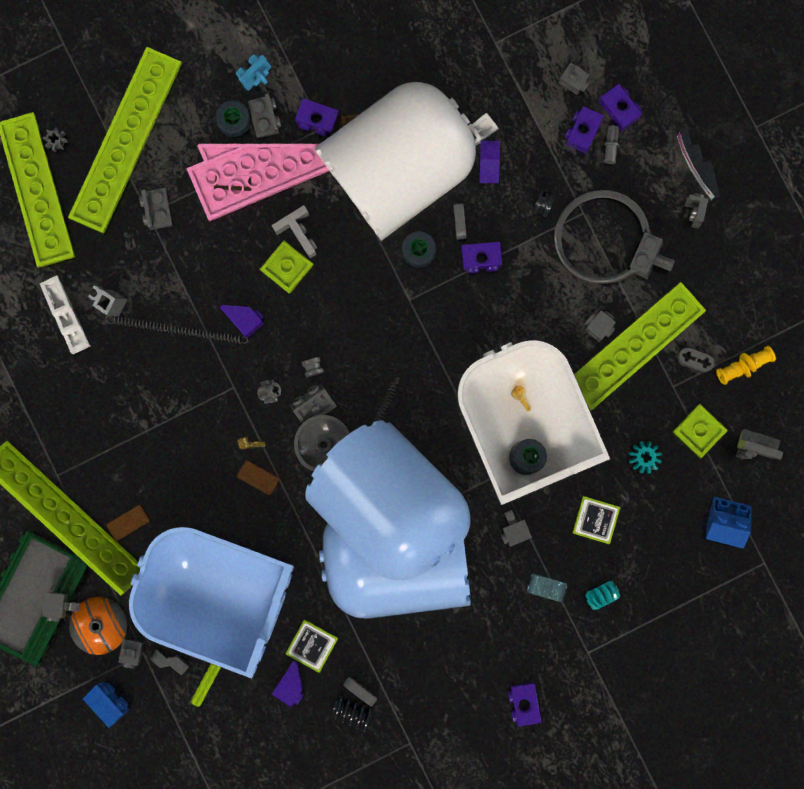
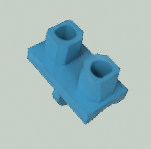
[236,54,272,91]

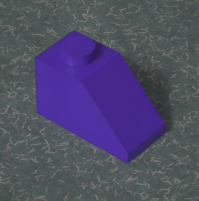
[480,141,500,183]
[220,305,264,338]
[272,660,304,707]

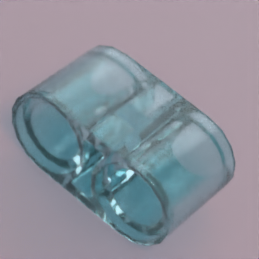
[527,574,568,603]

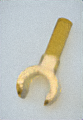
[511,386,531,412]
[237,437,265,450]

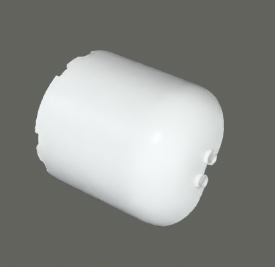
[314,82,476,241]
[458,341,610,505]

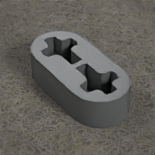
[453,203,466,240]
[678,348,714,372]
[343,676,378,707]

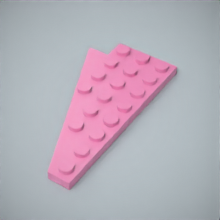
[187,144,329,222]

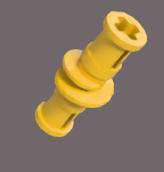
[717,346,776,385]

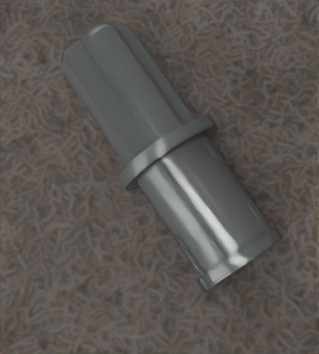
[604,125,619,164]

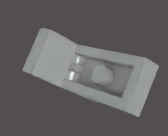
[272,206,317,259]

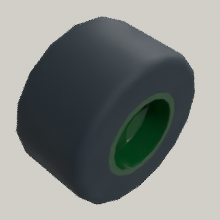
[215,100,251,137]
[402,231,436,268]
[509,439,547,475]

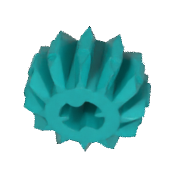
[629,441,662,474]
[585,581,620,610]

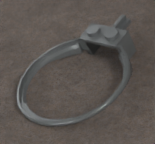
[554,190,675,284]

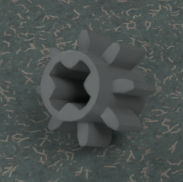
[43,127,68,152]
[257,379,281,404]

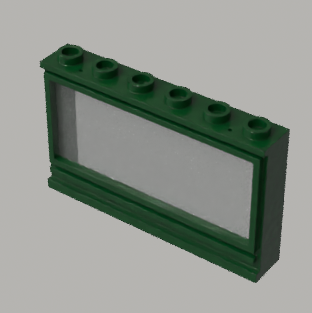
[0,531,88,667]

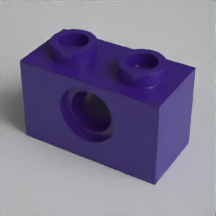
[599,84,642,132]
[295,98,339,137]
[565,106,604,154]
[461,242,502,273]
[508,682,542,727]

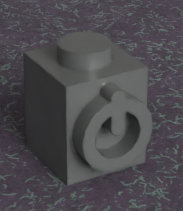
[585,310,616,342]

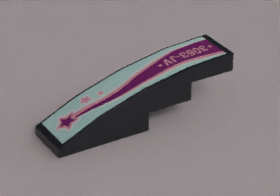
[676,128,720,202]

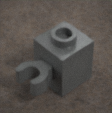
[559,63,590,95]
[88,286,127,316]
[500,510,532,547]
[42,592,80,621]
[118,638,145,668]

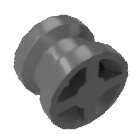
[302,357,324,378]

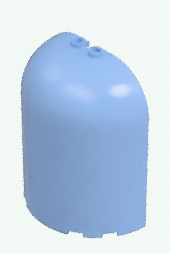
[305,421,470,580]
[319,523,470,619]
[129,527,294,678]

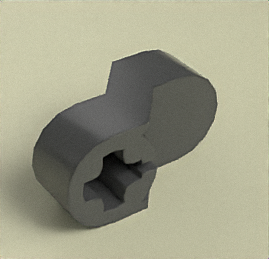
[150,648,190,675]

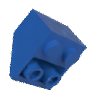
[706,497,751,549]
[83,681,129,728]

